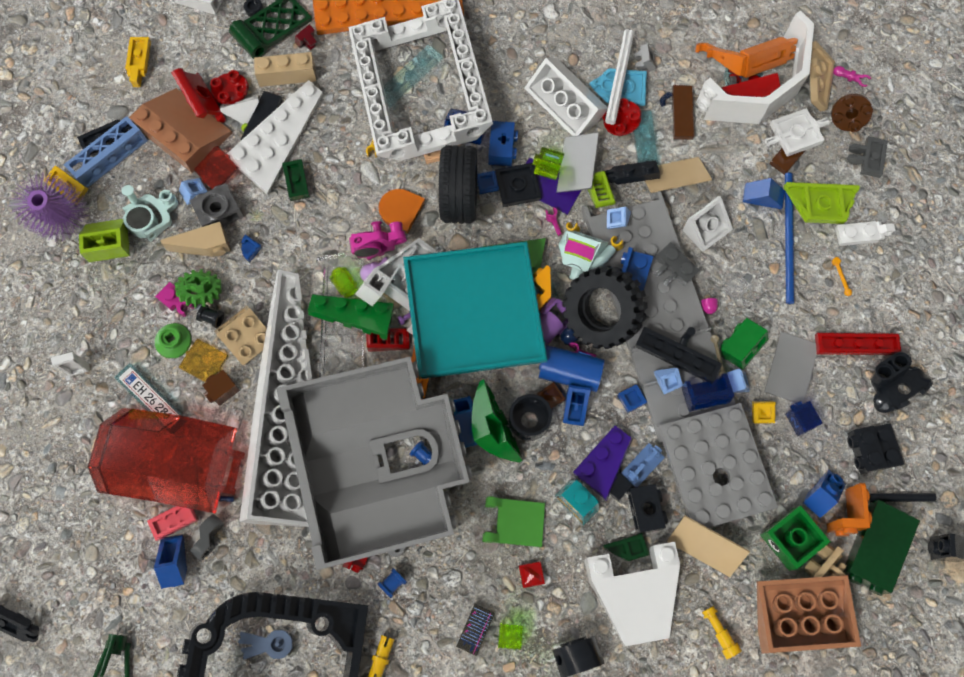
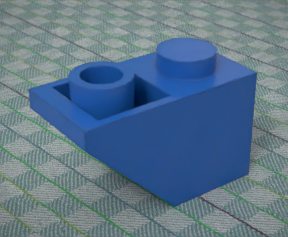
[453,396,478,448]
[803,470,846,518]

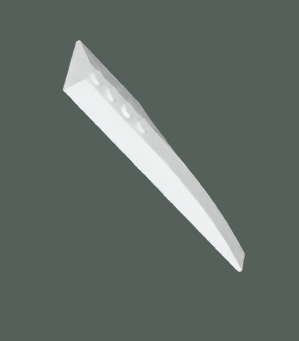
[239,269,312,527]

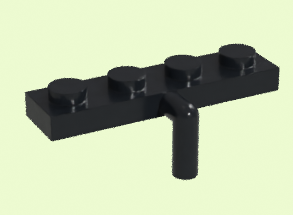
[634,326,722,384]

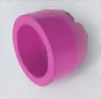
[701,298,718,314]

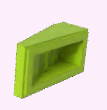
[587,171,615,208]

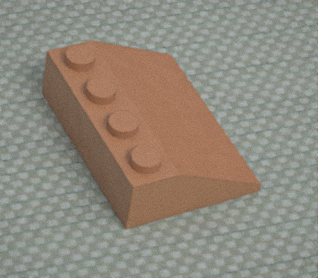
[129,88,232,173]
[757,575,861,654]

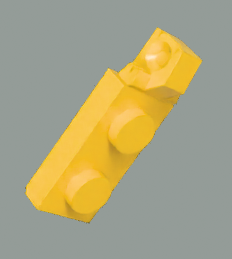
[125,37,151,87]

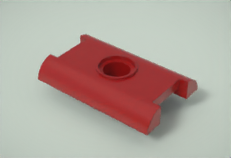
[171,68,226,123]

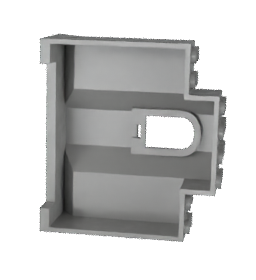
[276,357,472,571]

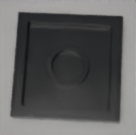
[495,163,542,207]

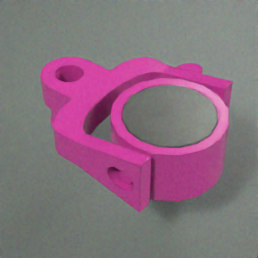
[349,221,407,260]

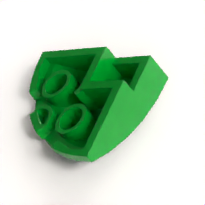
[471,379,523,463]

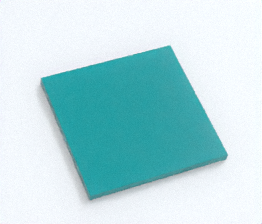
[403,242,547,379]

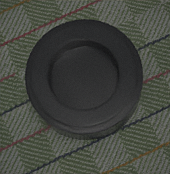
[244,0,264,17]

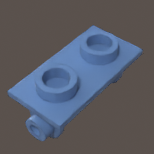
[620,443,665,488]

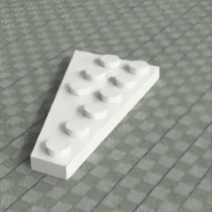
[225,80,323,196]

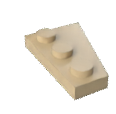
[810,41,835,112]

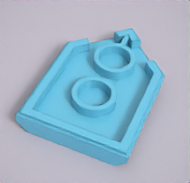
[589,68,647,106]

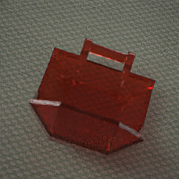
[87,408,245,514]

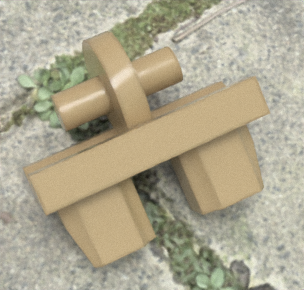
[805,545,846,578]

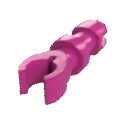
[833,66,871,87]

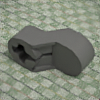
[190,514,224,561]

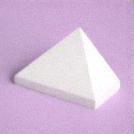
[220,95,259,124]

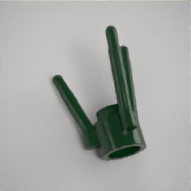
[93,634,131,677]

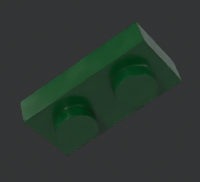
[282,159,310,201]

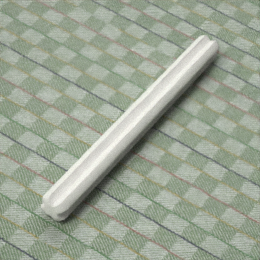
[605,29,634,125]

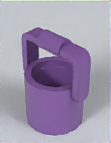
[540,297,569,346]

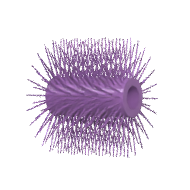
[10,171,89,242]

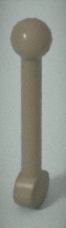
[710,335,727,378]

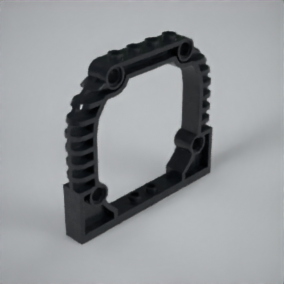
[177,592,369,677]

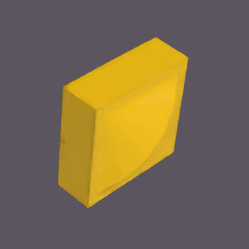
[752,401,776,423]

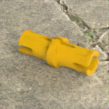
[368,635,395,677]

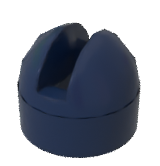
[560,327,579,345]

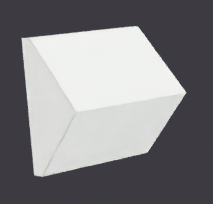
[683,196,733,252]

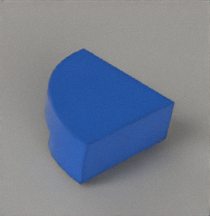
[241,234,262,263]

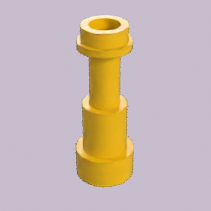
[702,606,742,659]

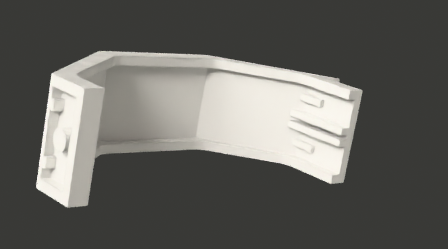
[696,11,814,124]

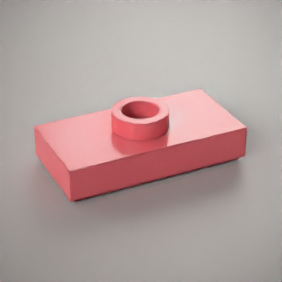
[147,500,198,541]

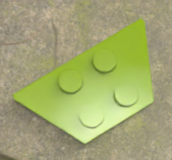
[783,182,860,224]

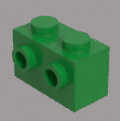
[721,318,769,370]

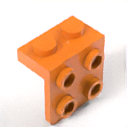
[827,483,872,537]

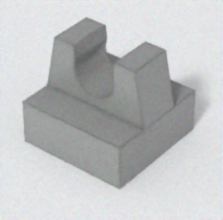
[634,44,657,71]

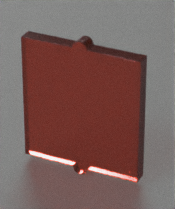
[194,145,239,189]

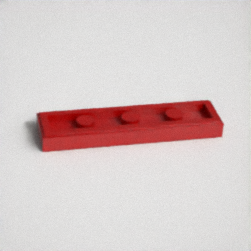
[815,333,901,355]

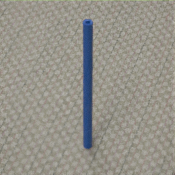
[785,173,794,304]

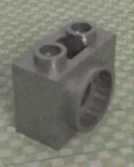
[189,183,244,227]

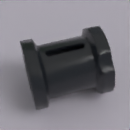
[196,305,224,329]

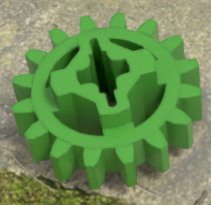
[175,269,222,308]

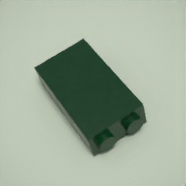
[843,500,920,596]

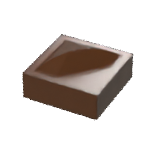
[536,382,566,410]

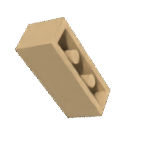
[254,52,316,87]

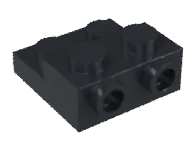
[847,423,905,475]

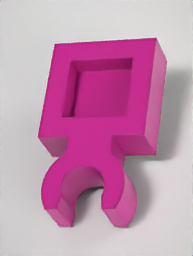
[155,282,194,317]

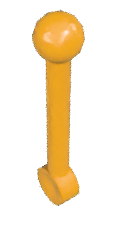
[832,257,852,296]

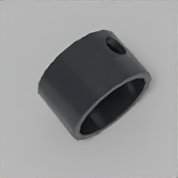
[509,394,552,441]
[552,636,605,677]

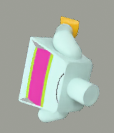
[559,222,624,280]

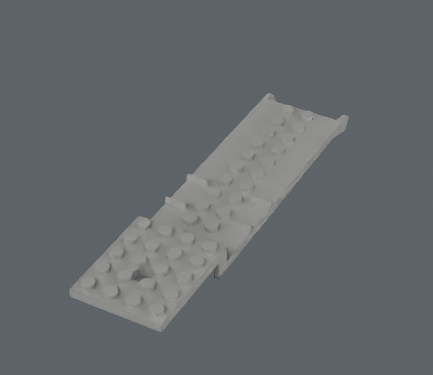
[581,191,778,528]

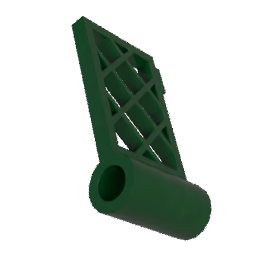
[229,0,312,59]

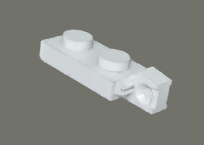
[835,221,896,246]

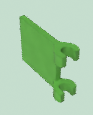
[482,496,545,547]

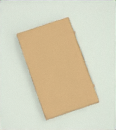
[645,157,712,193]
[667,515,750,577]

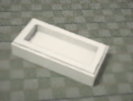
[51,352,90,376]

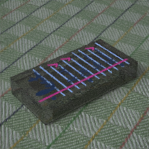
[456,604,495,656]

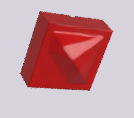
[518,562,545,588]

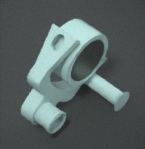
[121,185,178,242]

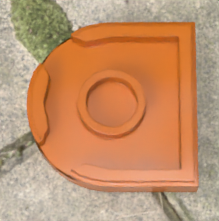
[379,189,425,234]

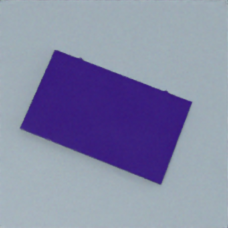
[526,157,581,215]

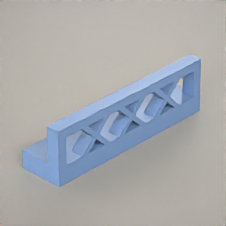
[64,116,148,188]

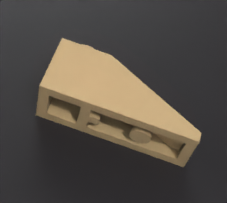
[161,222,231,257]

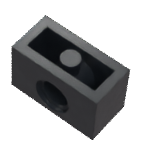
[627,484,668,535]

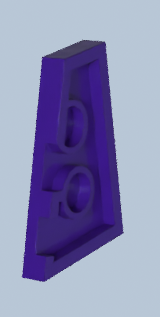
[573,426,632,501]

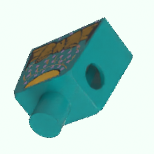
[555,479,599,525]

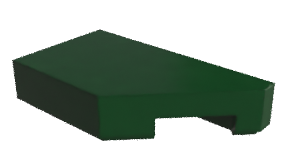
[603,534,650,562]

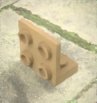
[214,305,267,365]

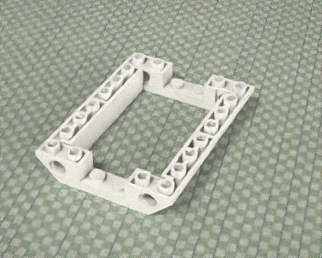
[348,0,493,161]

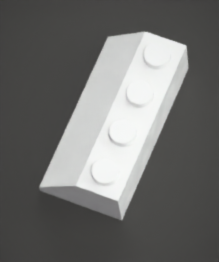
[524,58,608,136]

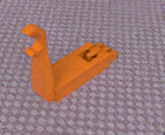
[695,37,798,78]

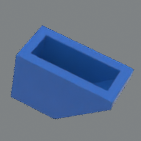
[154,535,187,589]

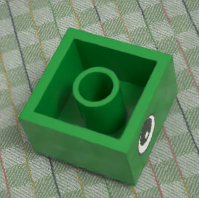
[760,505,831,571]

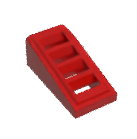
[366,328,410,352]

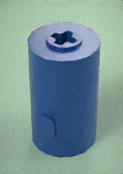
[538,345,605,393]

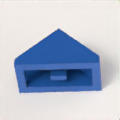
[743,178,785,210]
[563,385,590,426]

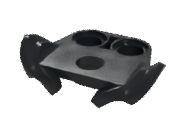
[870,352,933,413]

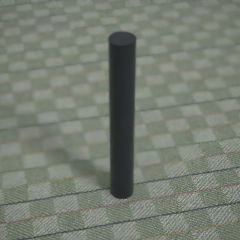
[869,493,937,502]

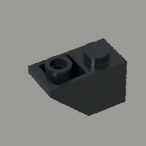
[928,533,964,562]

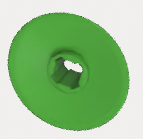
[154,323,192,358]

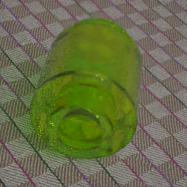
[330,267,358,298]

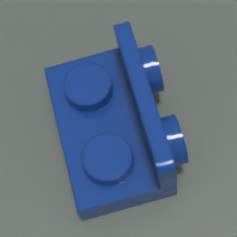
[621,247,654,291]

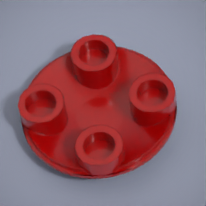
[210,70,249,105]
[602,98,642,136]

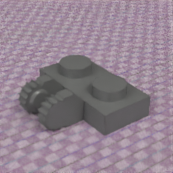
[847,136,888,178]
[654,242,700,286]

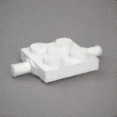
[765,108,830,157]

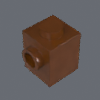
[202,370,240,406]

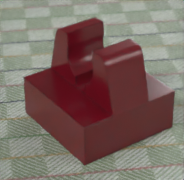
[295,24,317,51]

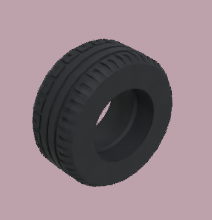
[439,145,478,224]

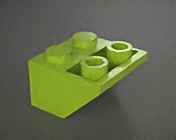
[79,219,130,262]

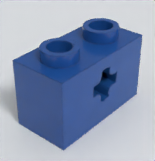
[488,121,518,167]

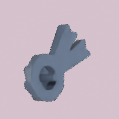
[238,630,293,659]

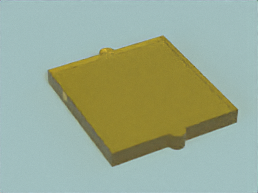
[178,339,228,383]

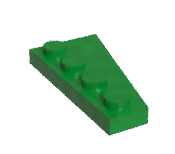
[308,294,394,340]

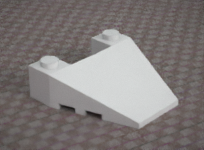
[355,238,439,335]
[584,542,680,646]

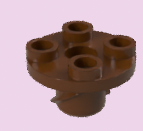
[831,94,873,132]

